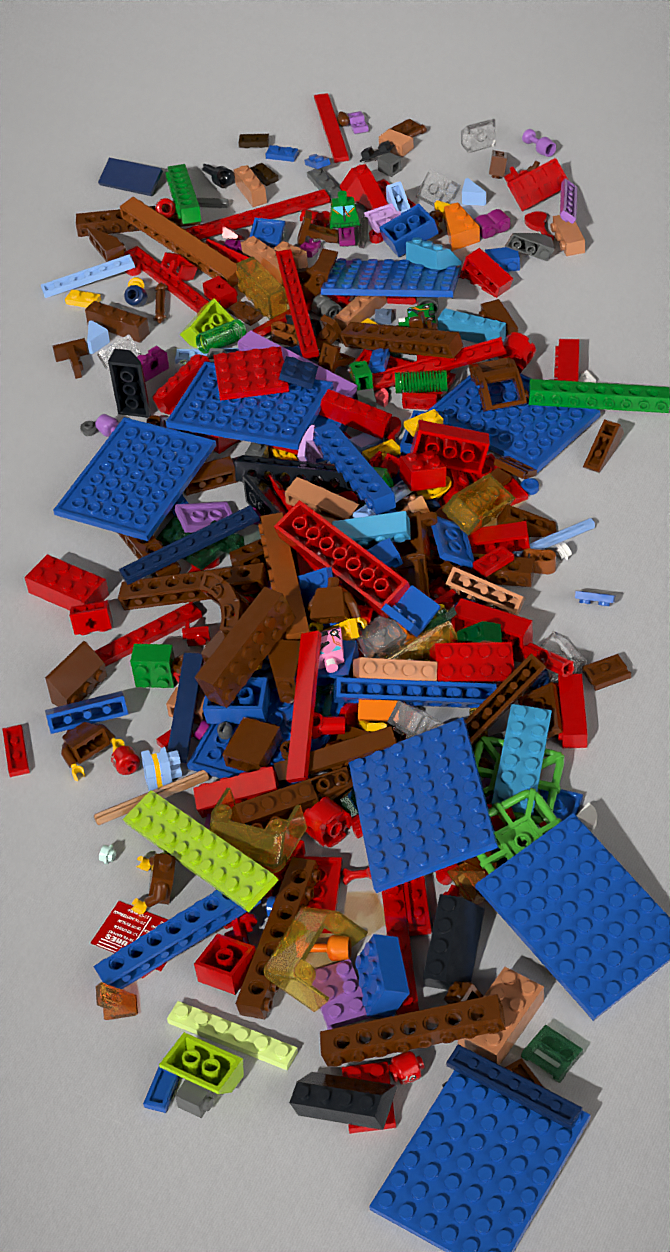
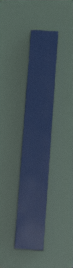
[119,505,260,585]

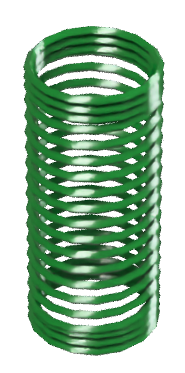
[196,319,246,354]
[395,370,448,394]

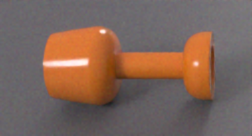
[296,935,352,961]

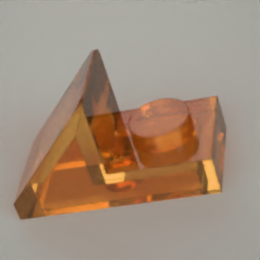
[96,982,138,1020]

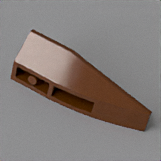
[229,767,353,844]

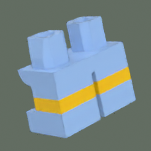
[141,747,182,791]

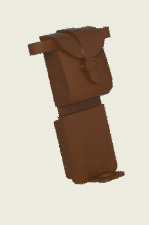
[389,511,438,598]

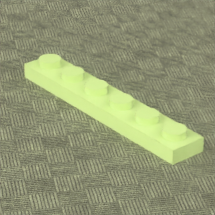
[167,1001,298,1071]

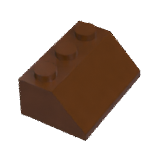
[45,641,107,707]

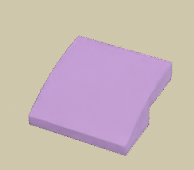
[364,203,401,233]
[297,425,323,463]

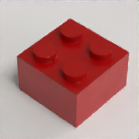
[399,451,446,491]
[194,933,256,995]

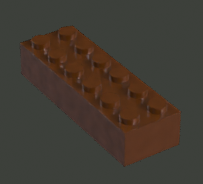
[195,587,296,708]

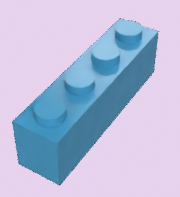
[438,308,506,343]
[332,511,411,548]

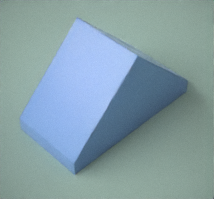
[462,178,486,206]
[386,181,410,214]
[87,321,110,354]

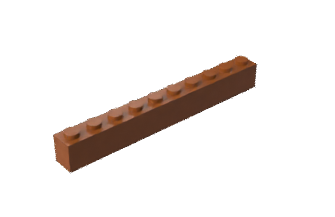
[120,197,243,288]
[258,512,310,641]

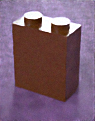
[223,717,283,772]

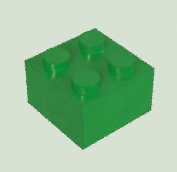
[130,644,176,688]

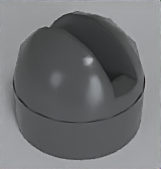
[217,721,234,739]

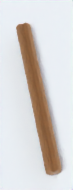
[94,770,209,825]

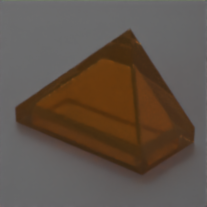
[447,862,486,905]

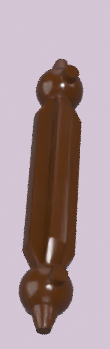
[153,282,167,324]

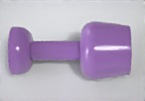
[522,129,556,157]
[95,414,119,437]

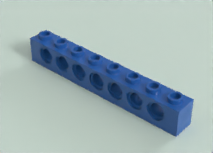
[313,422,396,515]
[334,677,496,708]
[93,889,262,996]

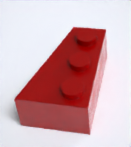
[459,248,513,298]

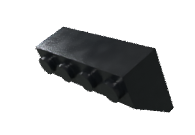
[108,348,151,418]
[242,474,288,516]
[423,894,485,990]
[289,1072,397,1130]

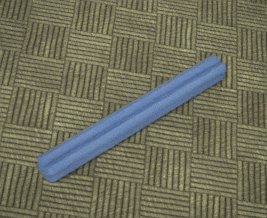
[513,518,595,557]

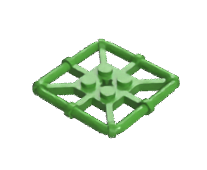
[473,736,565,825]
[477,788,562,874]

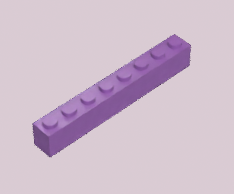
[238,330,357,399]

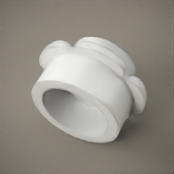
[555,542,572,560]

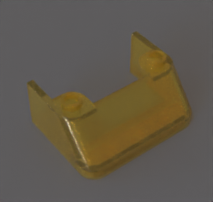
[209,788,307,873]
[264,907,368,1012]

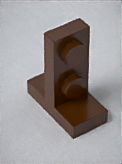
[297,210,338,246]
[312,314,343,362]
[52,338,88,379]
[318,342,355,374]

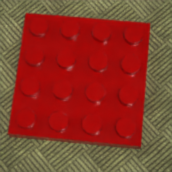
[213,346,289,400]

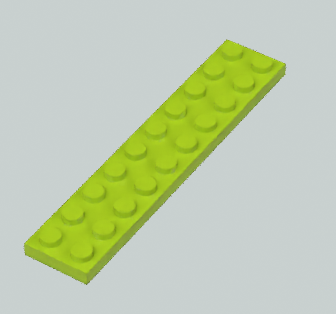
[122,790,278,913]

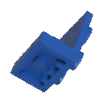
[381,585,441,637]

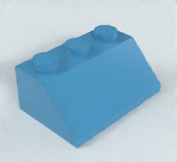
[406,237,462,270]

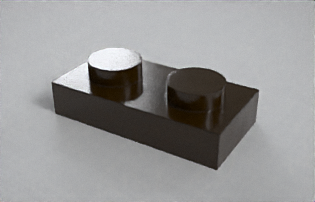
[238,133,269,148]
[250,163,279,186]

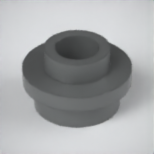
[80,421,97,436]

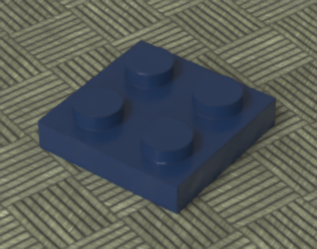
[279,356,319,390]

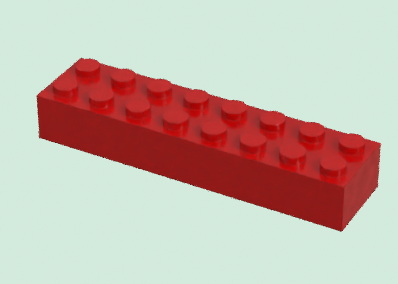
[274,500,410,620]

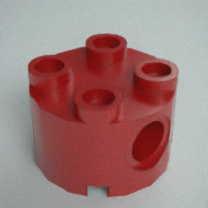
[498,332,536,373]
[303,796,352,847]

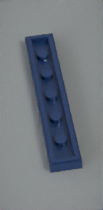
[167,653,204,763]
[446,1044,583,1130]

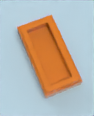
[358,699,399,722]

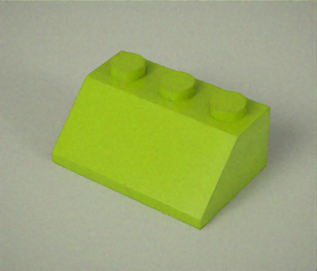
[179,298,236,349]
[159,1032,244,1094]

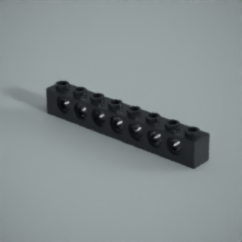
[234,455,358,494]

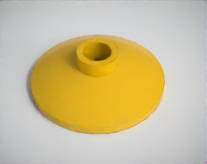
[417,476,452,499]

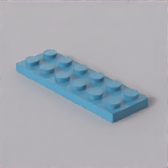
[492,704,552,815]

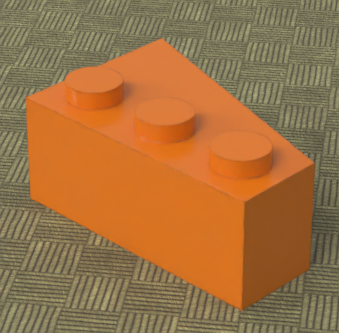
[444,202,480,251]

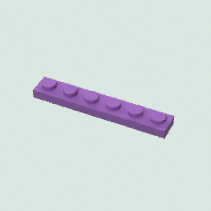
[560,178,577,224]

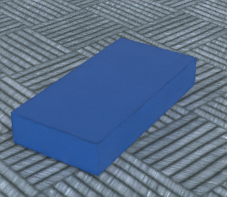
[143,1067,180,1113]

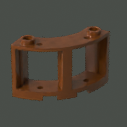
[278,248,338,304]
[469,357,529,412]
[199,571,251,634]

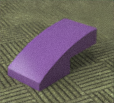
[348,111,369,134]

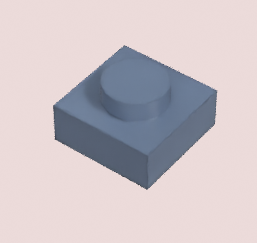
[375,308,392,324]

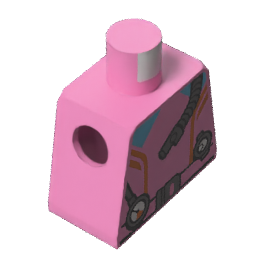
[318,627,344,673]

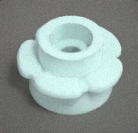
[99,844,116,864]

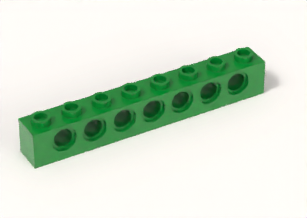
[165,164,201,224]
[528,379,670,413]

